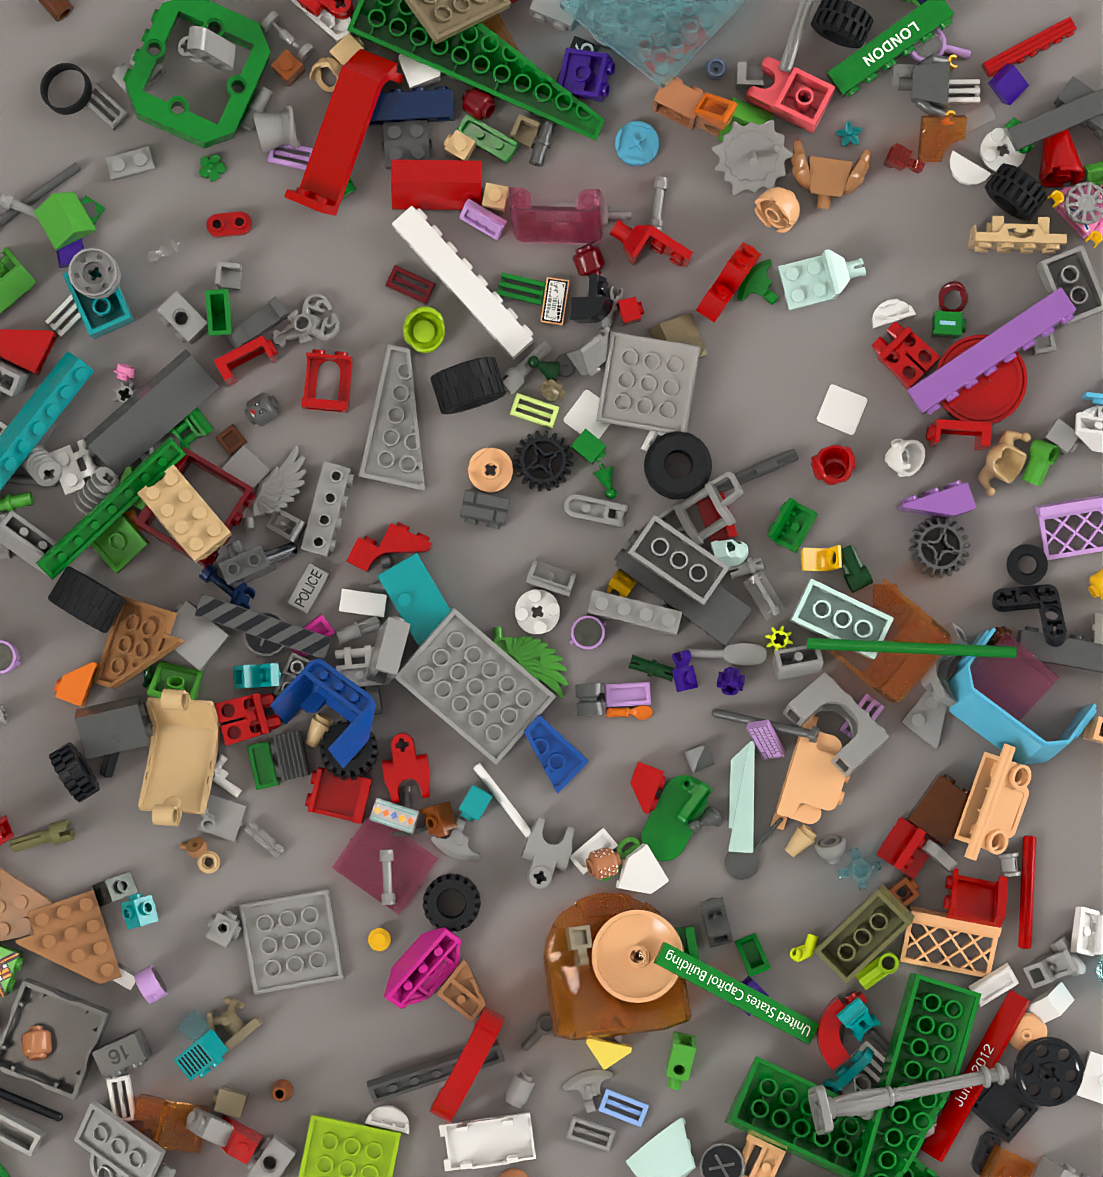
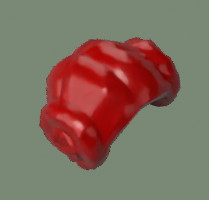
[811,445,856,486]

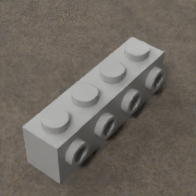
[301,461,354,557]

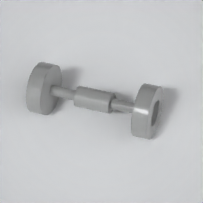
[260,11,315,63]

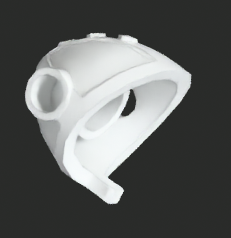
[885,439,925,477]

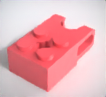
[745,57,835,134]

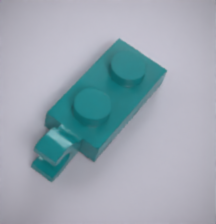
[822,1046,874,1094]

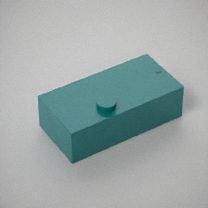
[377,552,451,646]

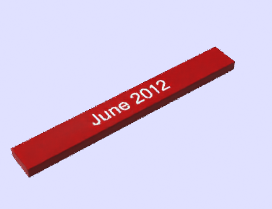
[921,990,1031,1162]

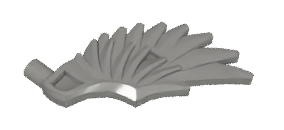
[242,446,307,531]

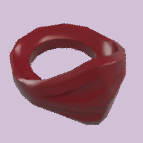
[938,281,968,312]

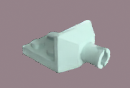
[778,249,866,311]

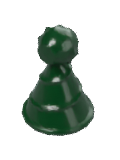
[527,355,560,381]

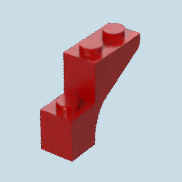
[696,242,761,323]
[346,522,432,573]

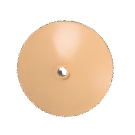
[592,910,684,1003]

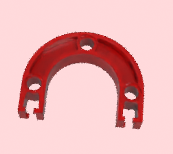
[429,1007,505,1123]

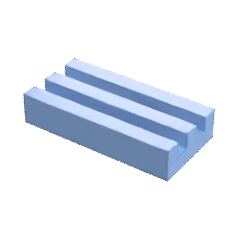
[598,1088,649,1127]

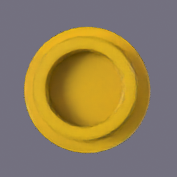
[368,928,391,951]

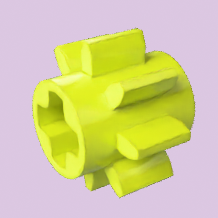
[765,626,793,652]

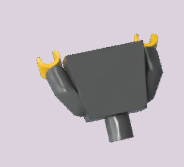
[898,54,958,125]

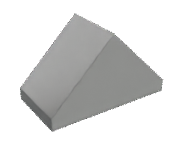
[265,510,307,544]

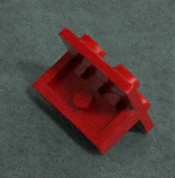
[876,817,938,879]

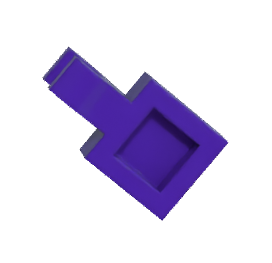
[672,650,698,692]

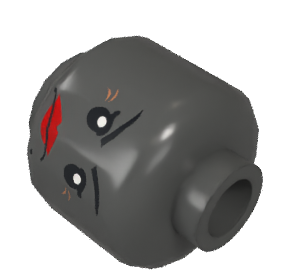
[245,392,280,426]

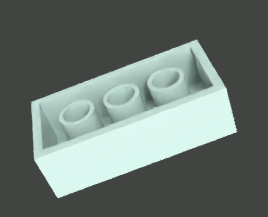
[790,579,894,660]

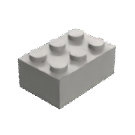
[1036,245,1103,328]

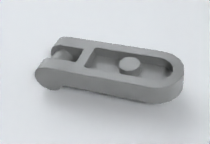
[564,494,628,528]

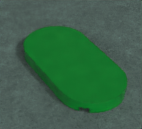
[641,775,708,861]

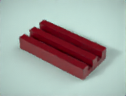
[385,265,436,305]

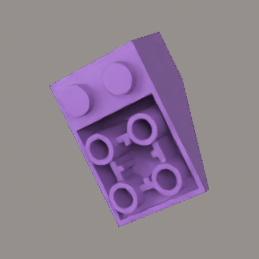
[897,480,976,519]

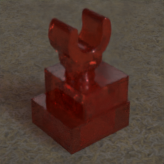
[883,143,925,174]

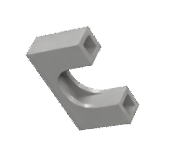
[587,590,682,636]
[783,672,890,778]

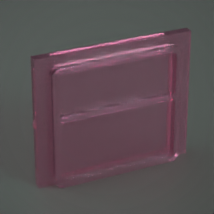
[971,632,1059,721]
[332,812,438,915]

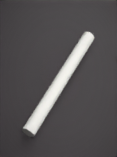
[473,763,531,838]

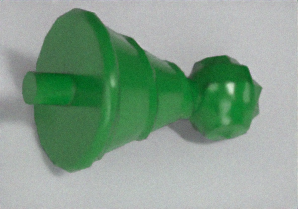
[592,463,617,499]

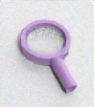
[910,29,971,62]

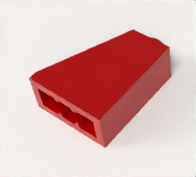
[0,329,58,376]
[221,1114,264,1165]

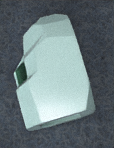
[710,539,749,567]

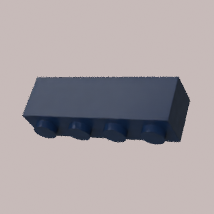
[368,86,455,126]

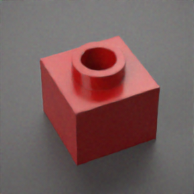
[618,296,644,326]

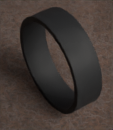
[40,63,92,115]

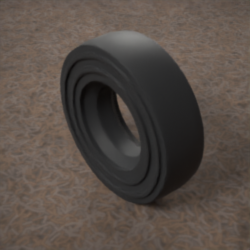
[1007,544,1048,585]

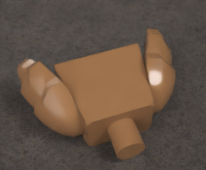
[791,139,871,210]

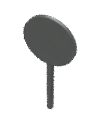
[725,817,783,880]

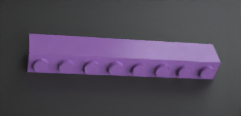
[907,287,1077,415]

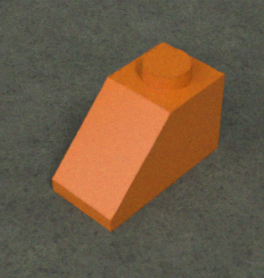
[54,662,99,706]

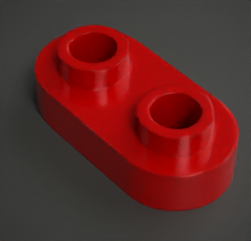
[206,212,252,238]

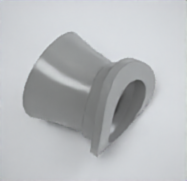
[254,104,301,154]

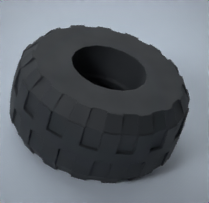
[644,431,712,500]

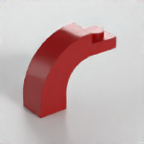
[817,991,868,1070]

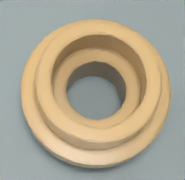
[197,851,221,874]

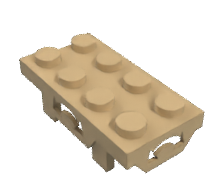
[968,216,1067,255]
[137,465,232,563]

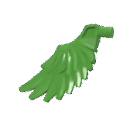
[493,626,568,698]

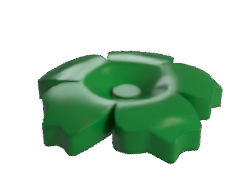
[198,154,226,182]

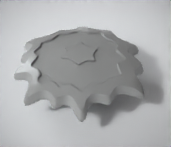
[711,120,794,196]

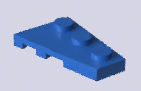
[523,714,589,794]

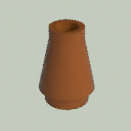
[271,1079,293,1102]

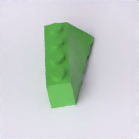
[0,246,37,313]

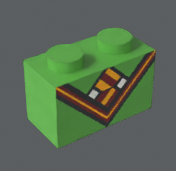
[0,944,24,997]

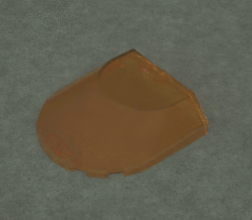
[543,893,692,1041]

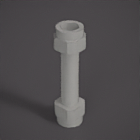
[649,176,668,232]
[0,193,40,223]
[379,850,396,905]

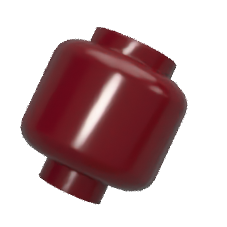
[462,87,496,120]
[573,243,606,277]

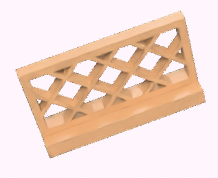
[899,905,1002,977]

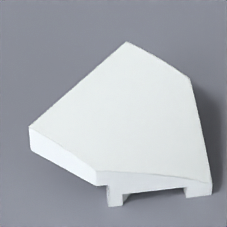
[616,843,669,894]
[1070,907,1103,956]

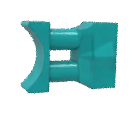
[836,997,882,1042]

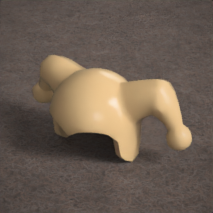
[978,430,1031,496]

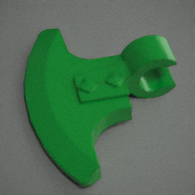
[737,259,778,305]

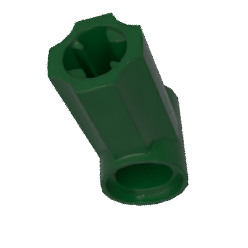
[834,544,873,593]

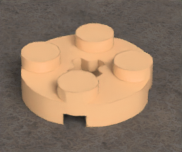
[468,448,513,493]

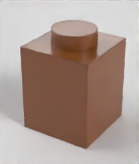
[271,49,305,87]

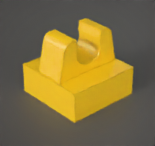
[607,569,637,597]

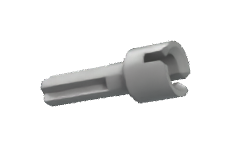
[501,341,552,396]

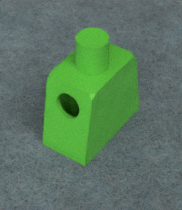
[665,1031,696,1090]

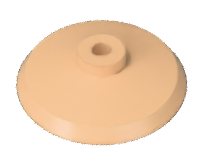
[1009,1012,1047,1051]

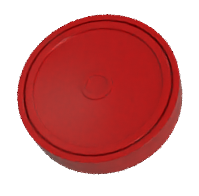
[936,334,1027,425]

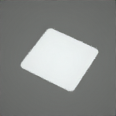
[817,384,868,435]
[564,390,610,439]

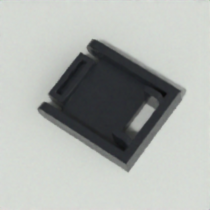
[971,1080,1038,1143]

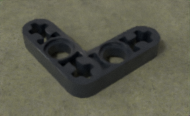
[992,584,1067,647]

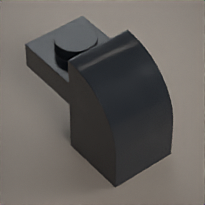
[570,274,614,323]

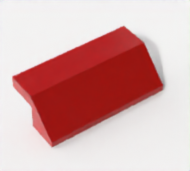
[391,160,482,210]

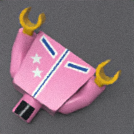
[1047,184,1103,248]

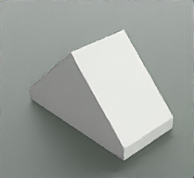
[398,54,442,91]
[1026,981,1074,1024]

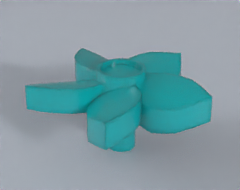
[835,121,863,147]

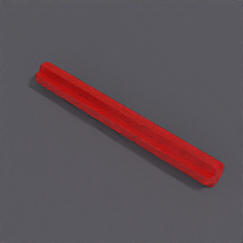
[1018,835,1036,949]

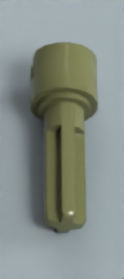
[9,819,75,852]

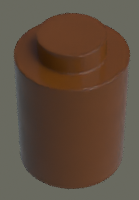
[38,0,73,22]

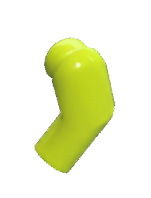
[789,933,819,962]

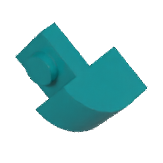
[233,663,281,689]

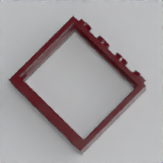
[134,447,255,569]

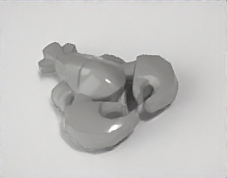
[273,294,340,348]

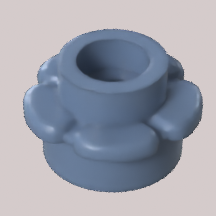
[705,58,727,80]

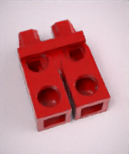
[871,322,941,390]
[214,693,282,746]

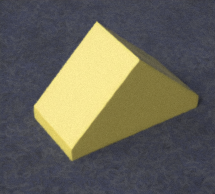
[586,1036,632,1070]

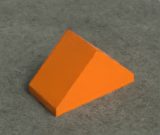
[694,92,737,130]

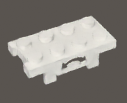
[439,1112,536,1171]

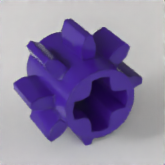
[717,667,745,695]

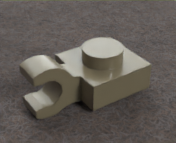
[565,925,593,967]

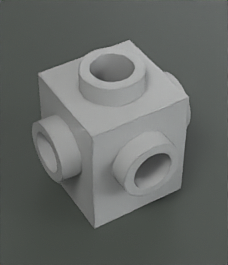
[206,910,242,948]

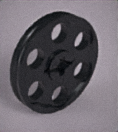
[1013,1037,1083,1107]

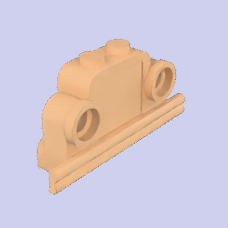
[770,716,850,830]
[954,743,1031,861]

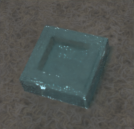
[178,1010,209,1043]

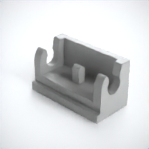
[526,560,577,598]

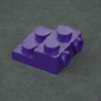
[558,48,615,102]

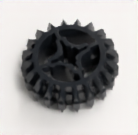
[513,430,574,492]

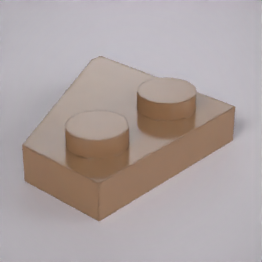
[436,959,486,1022]

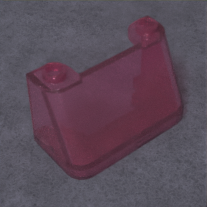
[509,187,605,244]

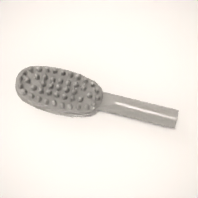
[687,643,767,666]

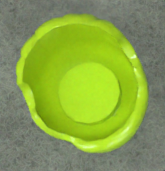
[403,306,445,353]

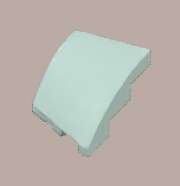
[626,1117,696,1177]

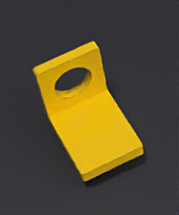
[801,545,842,572]

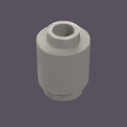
[505,1072,535,1108]

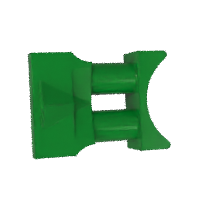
[168,407,215,449]

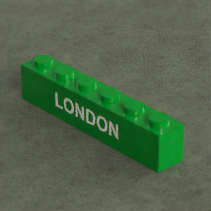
[827,0,954,98]

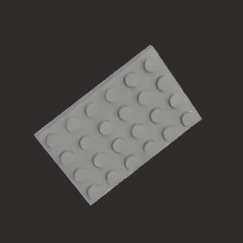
[395,607,556,765]

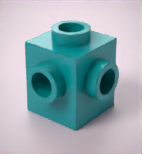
[120,893,159,930]

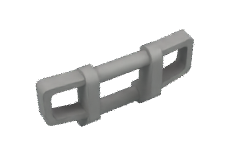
[658,472,743,545]

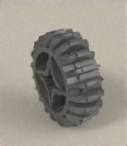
[908,517,970,578]

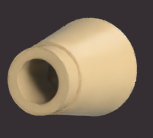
[305,713,333,748]
[784,824,817,858]

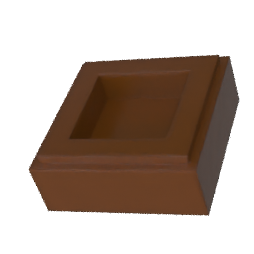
[215,424,247,456]

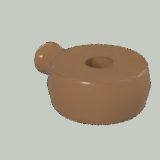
[180,837,207,858]

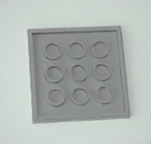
[596,331,701,433]
[239,888,344,995]

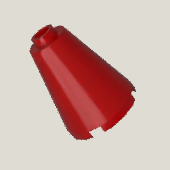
[1039,129,1085,188]

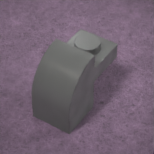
[700,897,733,948]

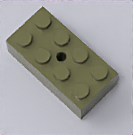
[814,883,914,984]

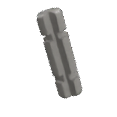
[244,821,284,858]

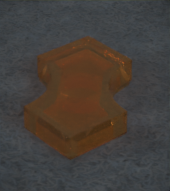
[873,584,920,630]

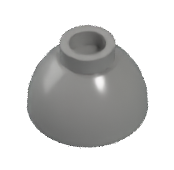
[814,834,846,864]

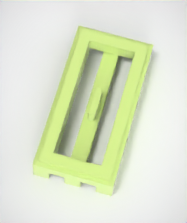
[510,393,560,429]

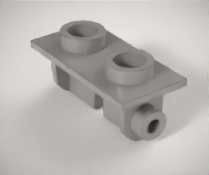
[743,570,786,620]

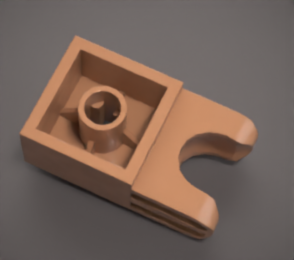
[652,76,732,136]

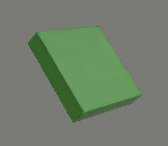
[91,513,150,573]

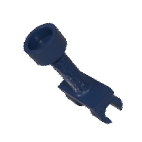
[199,564,255,610]

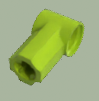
[856,950,899,990]

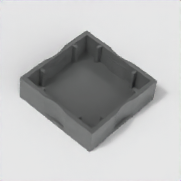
[0,978,112,1100]

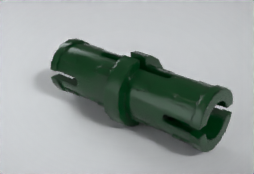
[628,655,676,682]

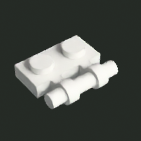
[49,439,99,496]
[335,645,383,687]

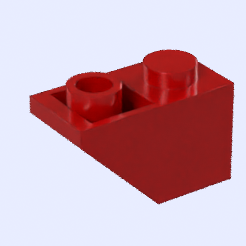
[630,762,666,814]

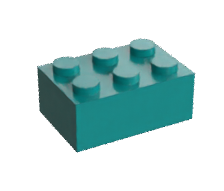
[62,269,135,339]

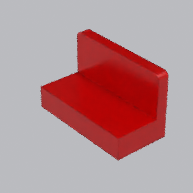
[697,492,738,542]

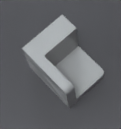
[736,62,764,90]
[215,261,243,290]

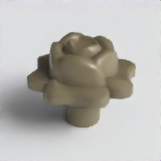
[540,379,566,402]

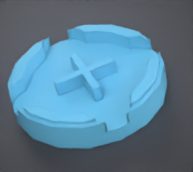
[615,121,659,166]

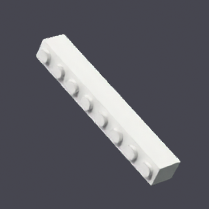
[392,206,533,360]

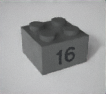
[92,1028,152,1079]

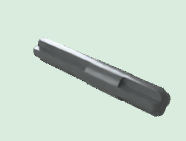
[716,449,798,493]

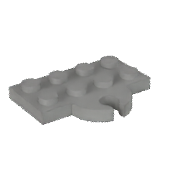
[74,1101,166,1177]

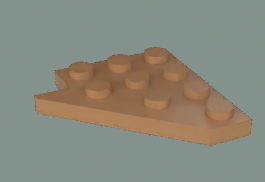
[93,596,184,689]
[0,867,55,941]
[15,890,122,984]

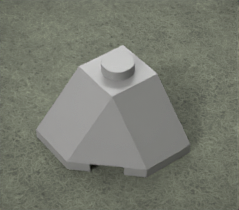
[567,326,610,376]

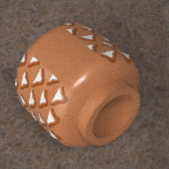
[586,847,621,880]

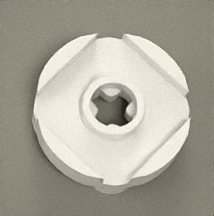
[980,128,1026,173]
[515,589,560,634]

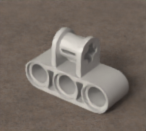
[178,26,236,70]

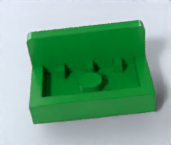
[767,497,818,553]

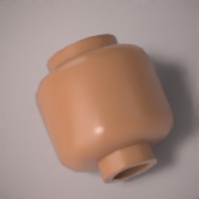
[21,1026,52,1061]

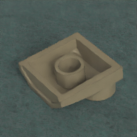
[649,313,707,359]

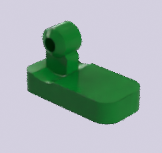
[677,778,713,826]

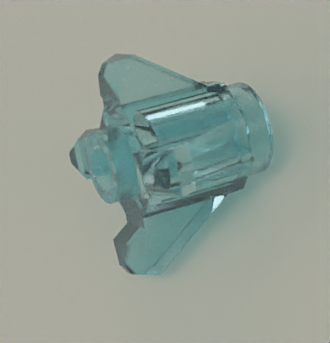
[837,848,881,890]

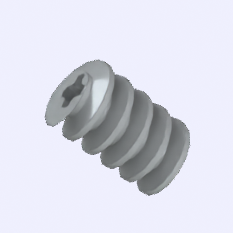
[21,444,62,486]
[74,467,120,514]

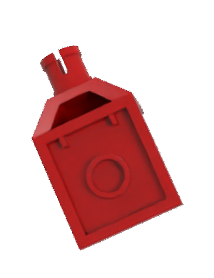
[609,220,693,267]

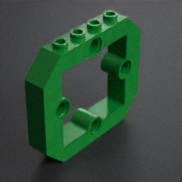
[123,0,271,149]

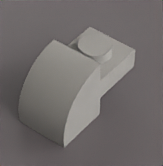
[1023,949,1077,989]

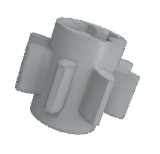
[112,382,139,407]

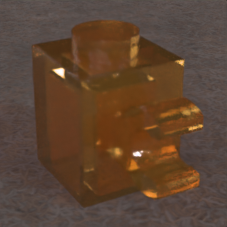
[134,1094,171,1139]

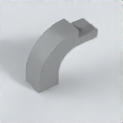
[920,622,969,707]

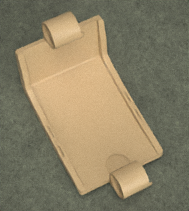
[138,689,221,826]

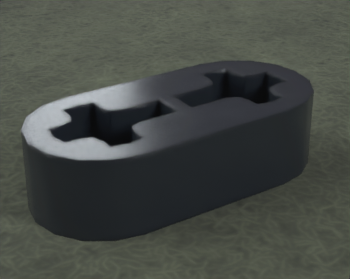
[971,1132,1001,1176]

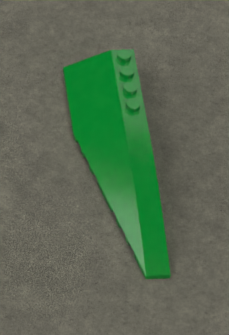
[347,0,605,141]
[854,973,981,1177]
[725,1056,938,1177]

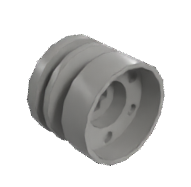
[68,248,121,299]

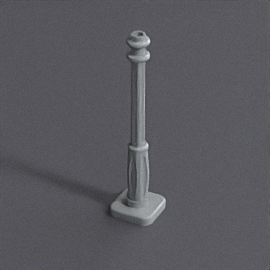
[808,1063,1009,1136]

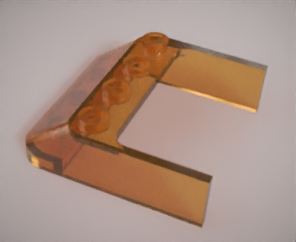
[827,579,951,703]

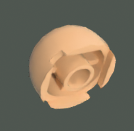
[754,187,800,233]

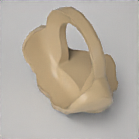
[309,57,342,92]

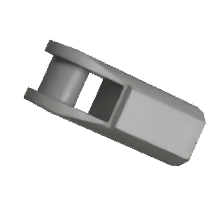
[1050,936,1086,977]

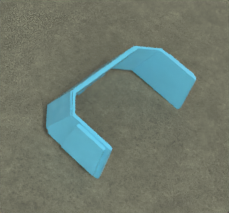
[948,628,1097,765]

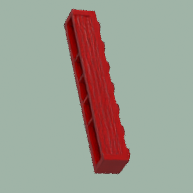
[982,17,1077,78]

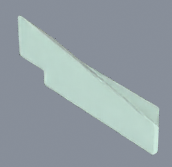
[728,741,755,853]

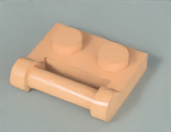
[742,1134,786,1177]

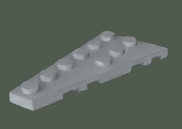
[359,344,425,491]

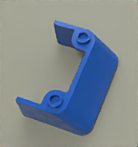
[270,659,376,768]

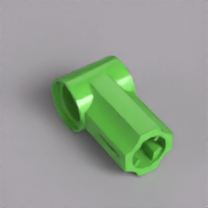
[1022,439,1060,487]

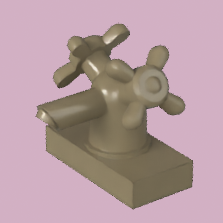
[207,997,263,1054]

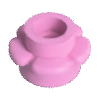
[114,363,135,381]

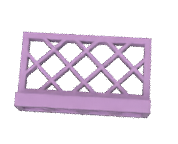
[1035,495,1103,560]

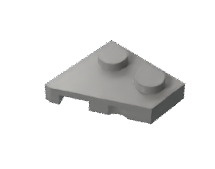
[901,689,947,749]

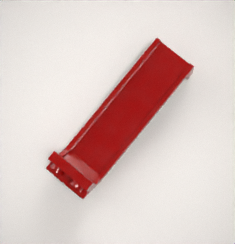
[284,49,405,216]

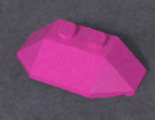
[384,927,462,1009]

